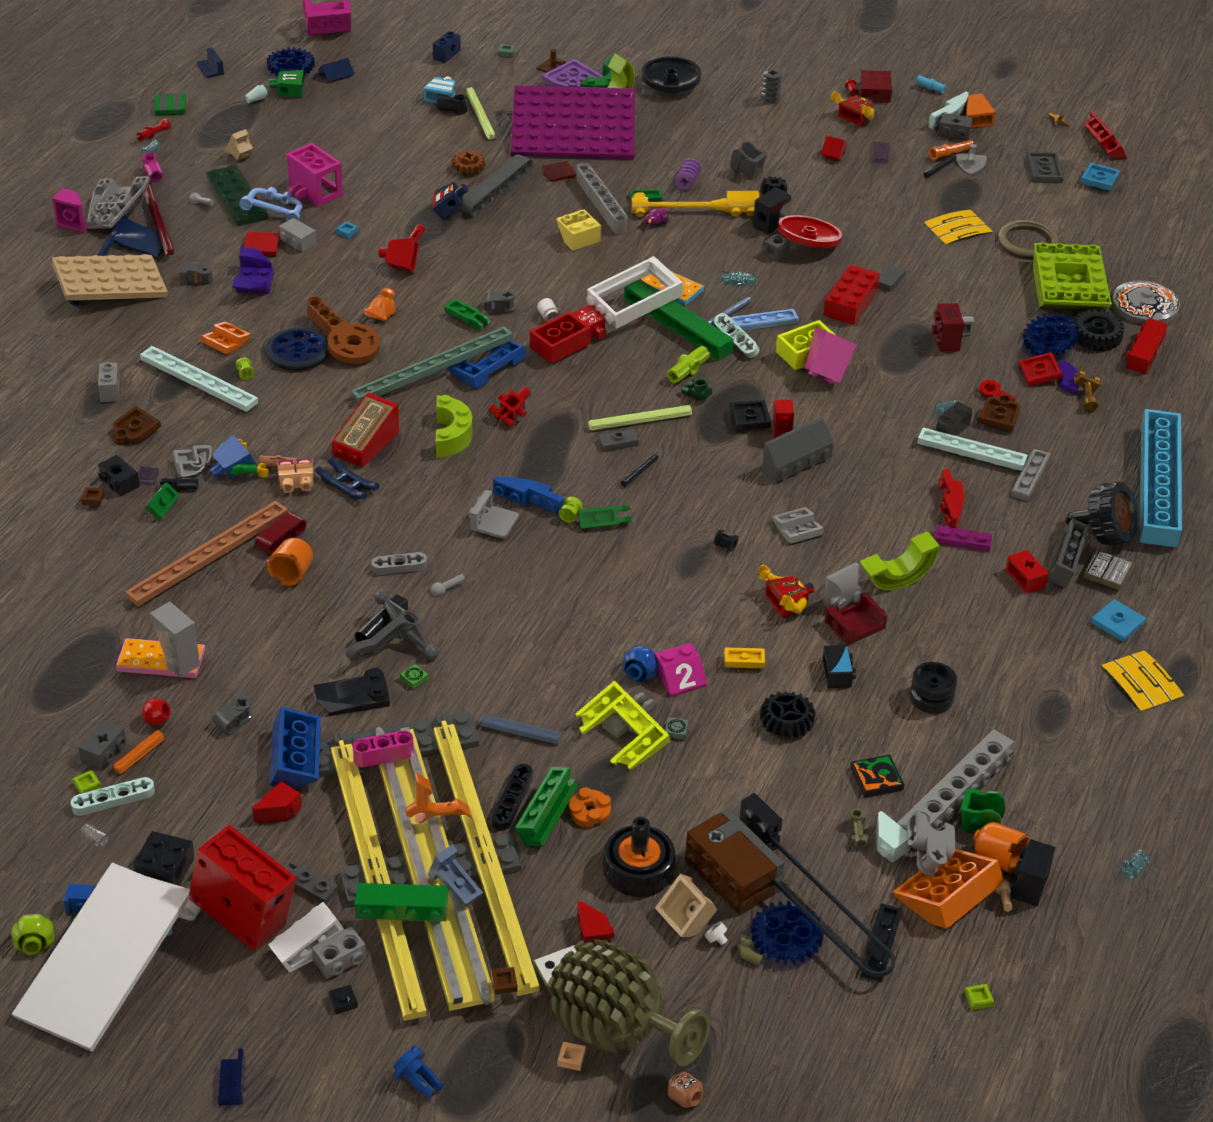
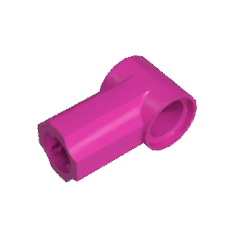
[142,152,163,182]

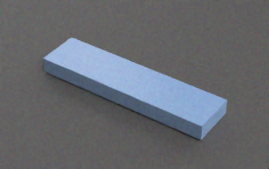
[730,309,799,332]

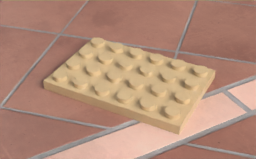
[52,254,168,301]

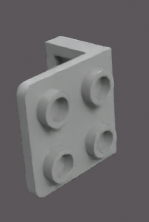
[468,490,519,539]

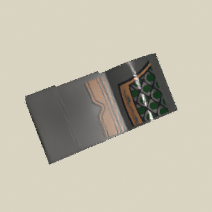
[179,263,213,285]

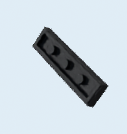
[860,903,902,982]

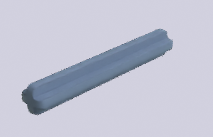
[481,715,561,745]

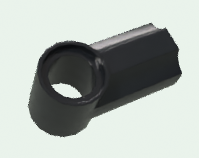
[437,94,468,114]

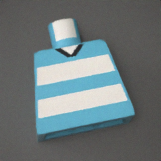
[424,76,456,103]

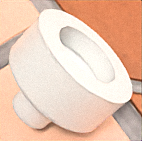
[704,921,728,945]

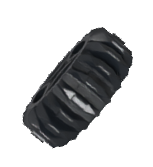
[760,690,815,740]

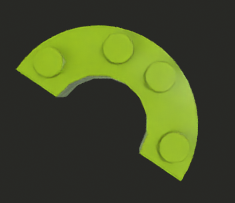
[607,53,635,89]
[436,395,473,458]
[860,531,939,591]

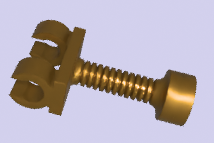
[1074,369,1101,412]

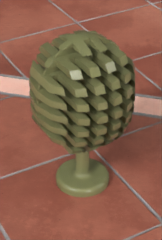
[546,940,710,1066]

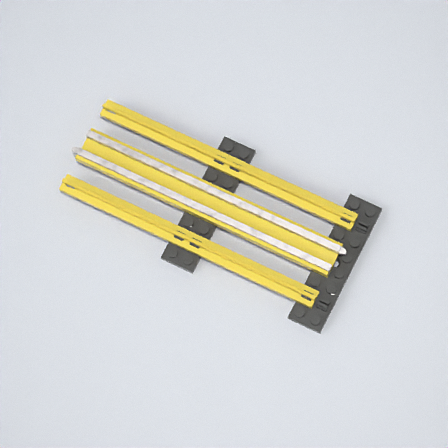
[319,711,539,1021]

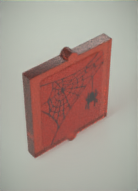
[542,161,576,182]

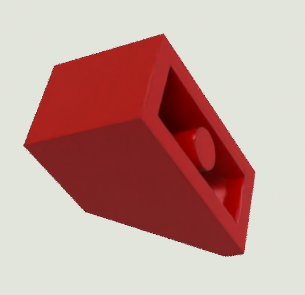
[252,782,302,823]
[577,901,614,947]

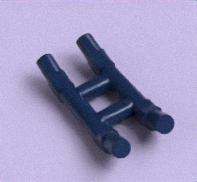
[315,457,380,500]

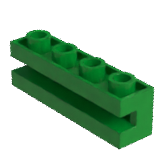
[515,767,578,847]

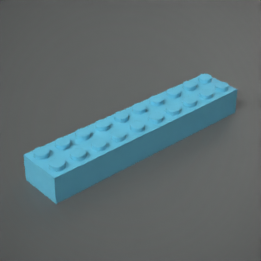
[1140,409,1182,548]

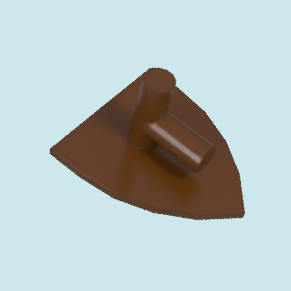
[536,49,567,72]

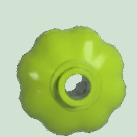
[11,914,55,955]

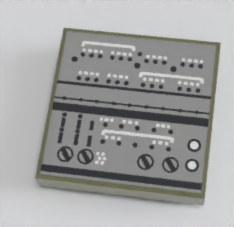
[1083,550,1133,590]

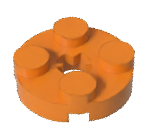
[569,787,611,828]

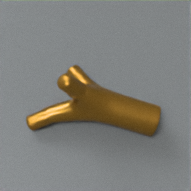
[1049,112,1070,127]

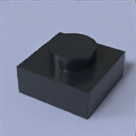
[328,985,358,1014]

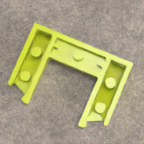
[576,681,670,770]

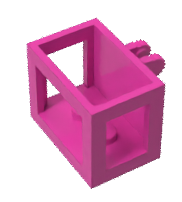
[303,0,351,35]
[286,143,343,206]

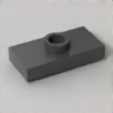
[598,429,638,451]

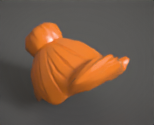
[364,288,396,321]

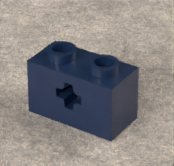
[432,31,461,63]

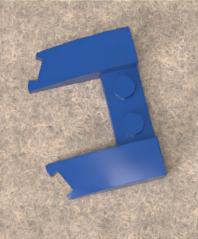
[446,340,526,389]

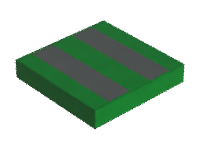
[154,93,186,115]

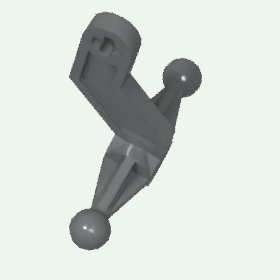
[345,589,439,662]

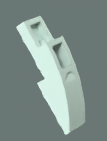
[929,91,969,129]

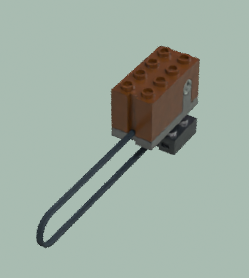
[685,793,895,977]

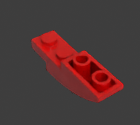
[938,469,964,528]

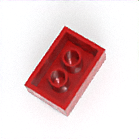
[529,311,591,364]

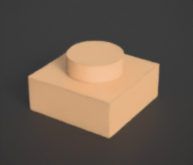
[557,1042,586,1071]

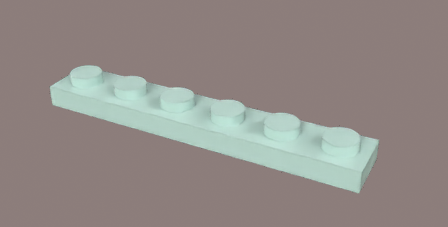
[917,428,1028,471]

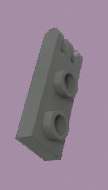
[286,861,339,905]

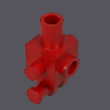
[488,387,531,428]

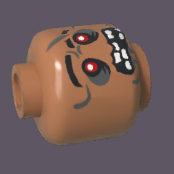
[668,1072,703,1108]

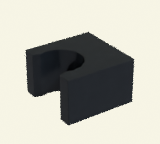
[753,187,791,235]

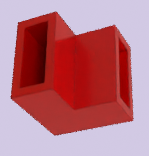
[821,136,847,161]

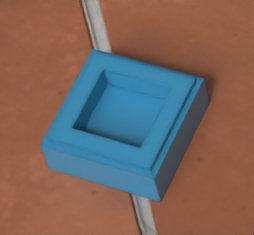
[336,222,359,239]

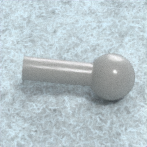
[189,193,214,206]
[430,574,466,597]

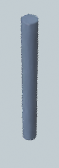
[707,297,751,325]

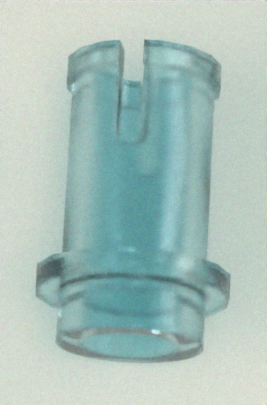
[141,139,161,154]
[934,399,958,415]

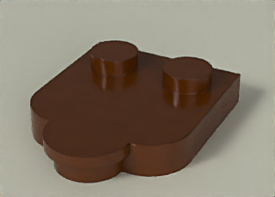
[978,394,1020,431]
[113,406,161,445]

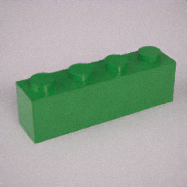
[355,883,448,922]

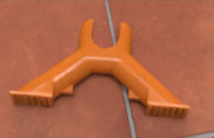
[405,772,471,823]

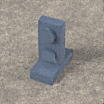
[428,844,483,908]

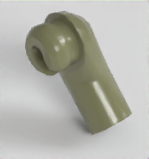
[737,936,764,966]

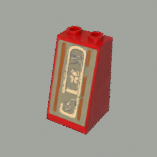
[332,392,400,468]

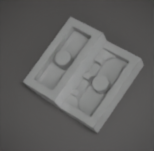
[772,507,824,544]

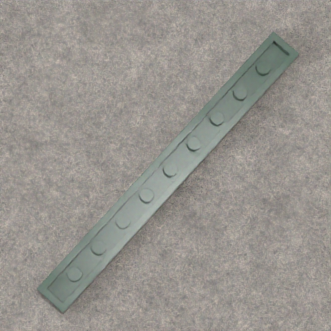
[351,326,514,403]

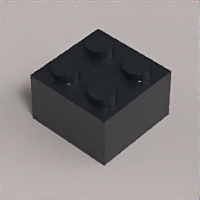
[133,831,195,886]
[1011,839,1056,907]

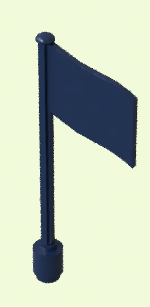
[69,215,163,307]

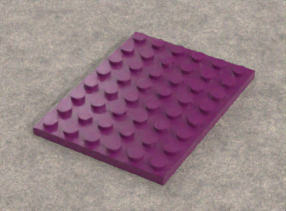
[511,85,635,159]

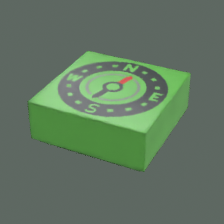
[400,664,429,689]

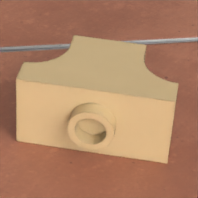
[226,129,253,161]

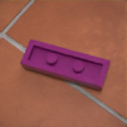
[934,525,992,552]

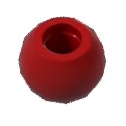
[142,698,171,727]

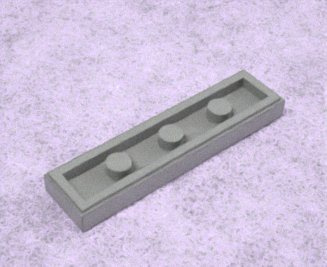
[1011,449,1051,501]

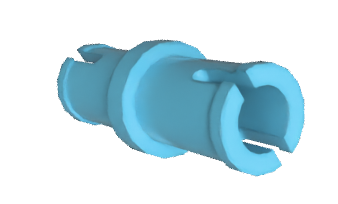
[916,75,947,94]

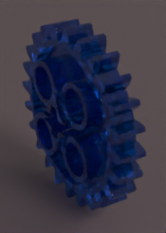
[266,47,315,76]
[1023,312,1079,356]
[751,901,824,965]

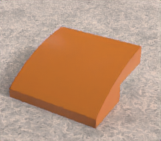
[200,321,251,354]

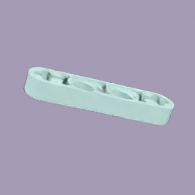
[714,313,760,358]
[71,777,155,816]

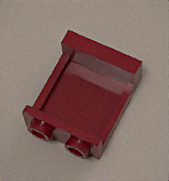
[860,70,892,103]
[825,592,887,645]

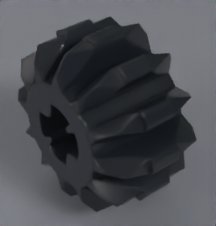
[761,176,788,195]

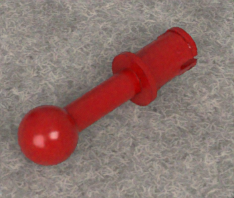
[136,119,171,142]

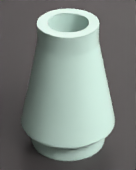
[244,85,268,104]

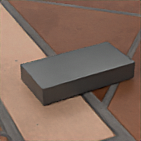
[879,265,906,291]

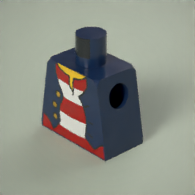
[432,182,468,220]

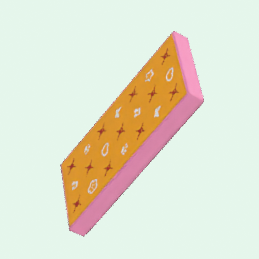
[116,638,205,678]

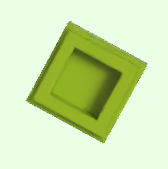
[72,770,102,794]
[964,984,994,1010]

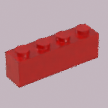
[1125,318,1168,374]

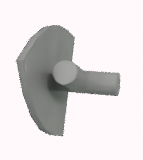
[956,144,987,175]

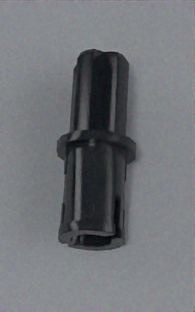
[160,476,198,491]

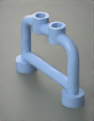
[239,187,303,221]

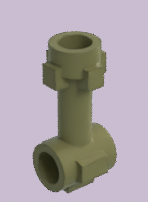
[848,808,868,848]

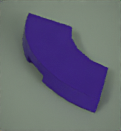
[1058,360,1080,395]

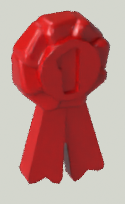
[979,380,1016,402]

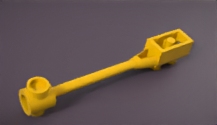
[631,191,759,217]

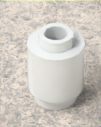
[537,298,559,322]

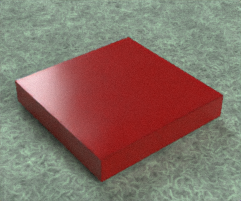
[244,232,280,256]
[1018,352,1062,387]

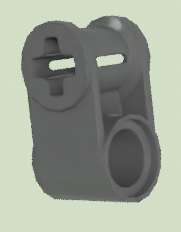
[483,291,516,313]
[213,696,253,734]

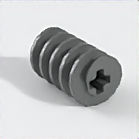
[761,70,782,104]

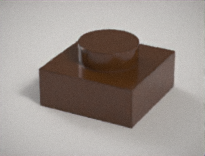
[81,487,105,506]
[491,967,518,995]

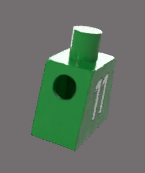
[269,70,304,98]

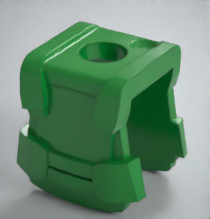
[961,789,1006,832]

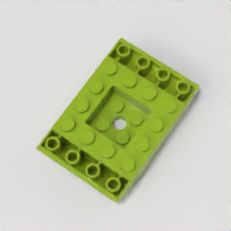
[1033,243,1112,310]

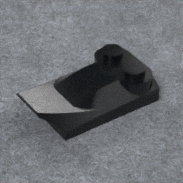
[313,668,390,716]

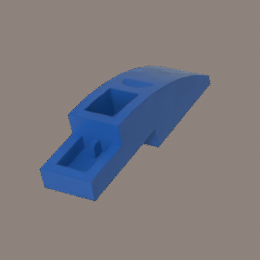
[493,477,564,515]

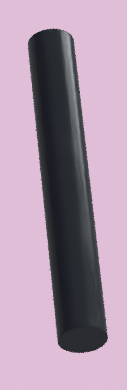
[924,154,957,178]
[620,453,659,487]

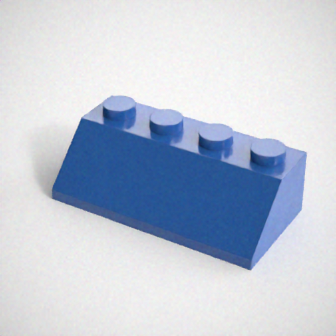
[270,707,321,789]

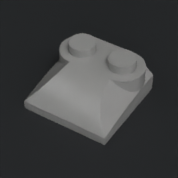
[823,562,863,610]

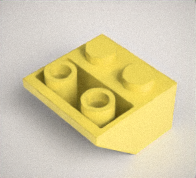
[556,209,601,251]

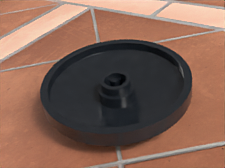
[642,56,701,92]

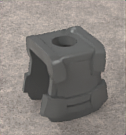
[730,141,767,179]

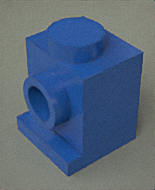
[63,884,96,916]

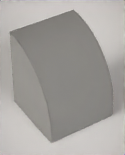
[962,316,975,335]

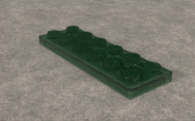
[206,165,268,227]

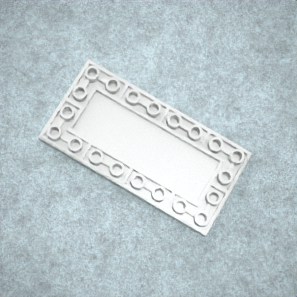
[12,863,190,1052]

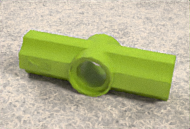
[667,346,710,384]

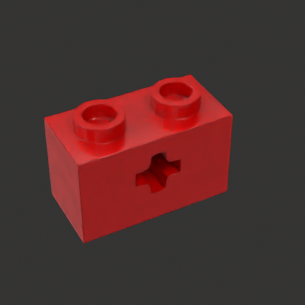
[772,399,794,439]
[1005,550,1049,594]

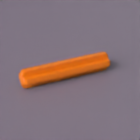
[113,730,164,774]

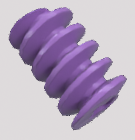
[675,159,701,191]

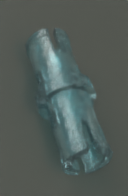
[722,271,756,284]

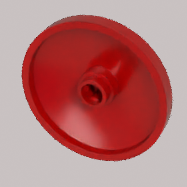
[777,215,842,248]

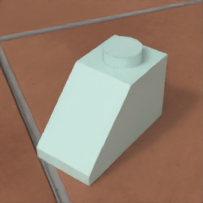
[876,811,911,863]

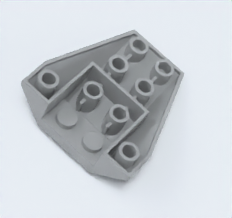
[86,176,150,229]

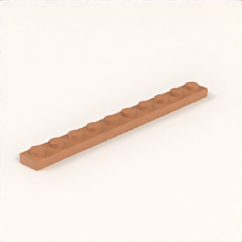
[125,501,288,607]

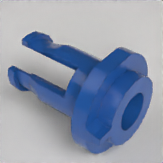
[393,1044,444,1101]

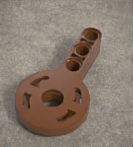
[307,296,380,364]

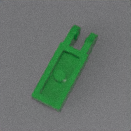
[444,298,490,331]
[578,505,632,529]

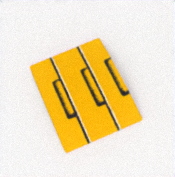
[924,210,993,244]
[1102,651,1184,711]

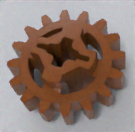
[452,150,486,175]

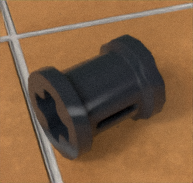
[714,529,739,551]

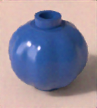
[622,646,658,682]

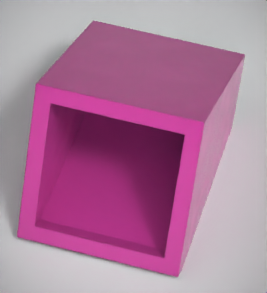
[804,328,857,384]

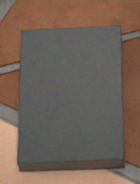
[1026,152,1064,183]

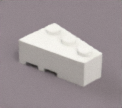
[268,902,344,973]

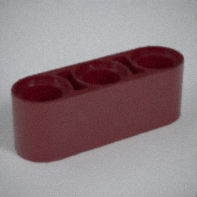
[255,512,307,555]

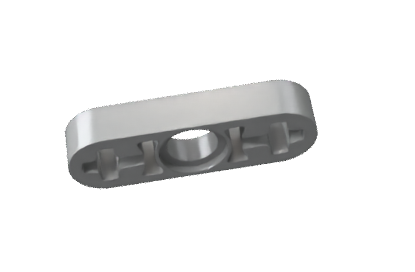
[371,552,427,575]

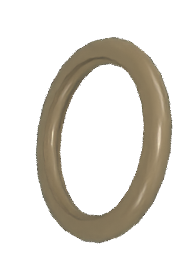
[998,220,1059,258]

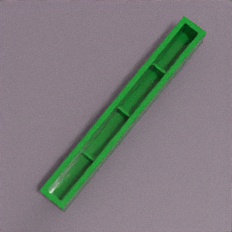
[623,279,734,361]

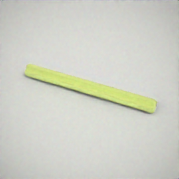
[466,87,495,140]
[588,405,692,431]

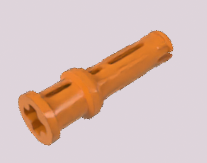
[929,140,974,161]

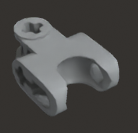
[907,811,955,876]

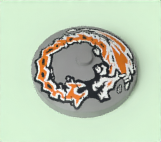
[1112,280,1180,324]

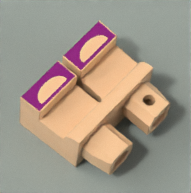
[277,458,314,493]

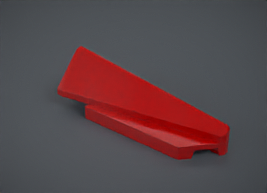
[1084,111,1127,159]

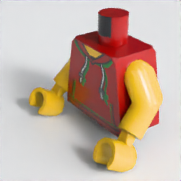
[830,91,874,126]
[757,565,814,618]

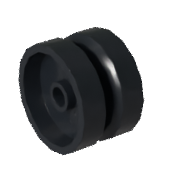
[910,662,957,713]

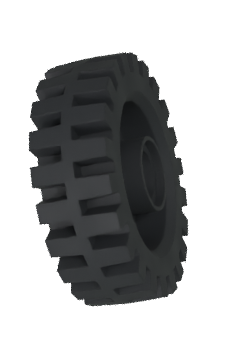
[1072,309,1124,351]

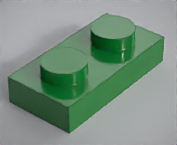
[145,482,180,521]

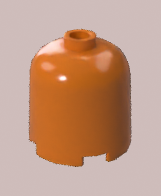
[267,538,314,586]
[973,822,1029,874]

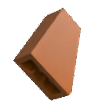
[966,93,996,128]

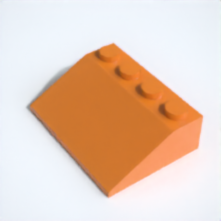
[892,849,1004,929]

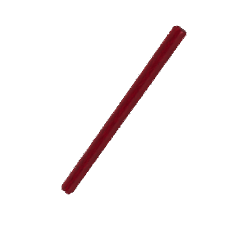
[141,175,174,256]

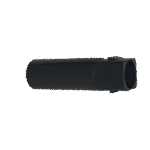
[354,594,408,642]

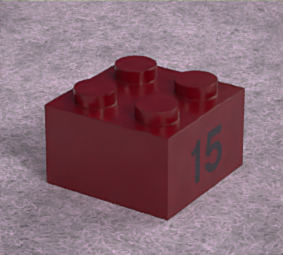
[932,303,964,352]

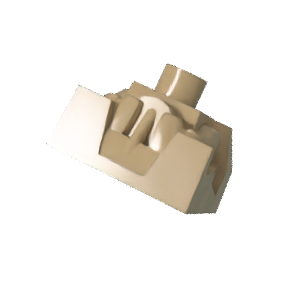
[655,874,717,937]

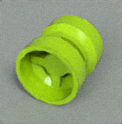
[559,497,583,523]

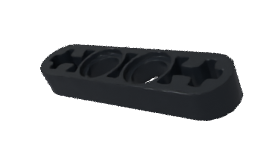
[492,764,533,831]

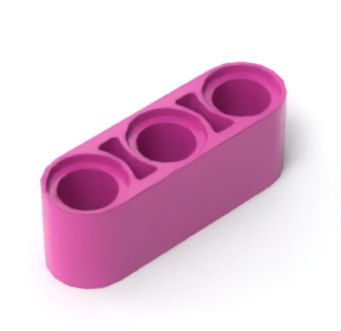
[352,731,414,767]

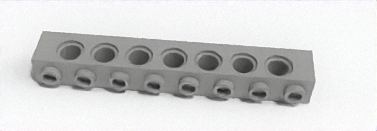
[897,729,1014,850]

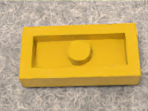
[724,647,765,668]

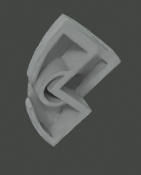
[172,445,211,478]

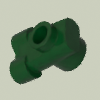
[681,379,712,400]

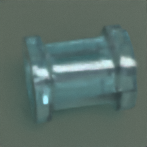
[1121,850,1150,878]

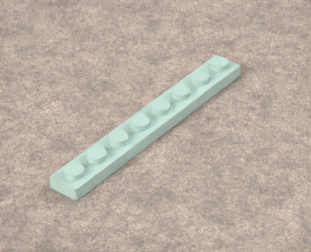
[140,346,258,412]

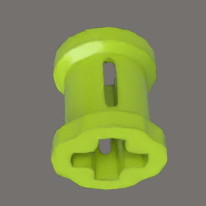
[236,357,255,380]

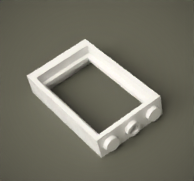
[587,256,683,329]

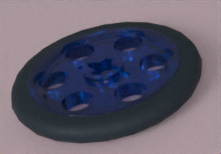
[265,327,329,370]

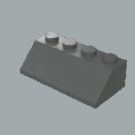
[762,417,833,483]

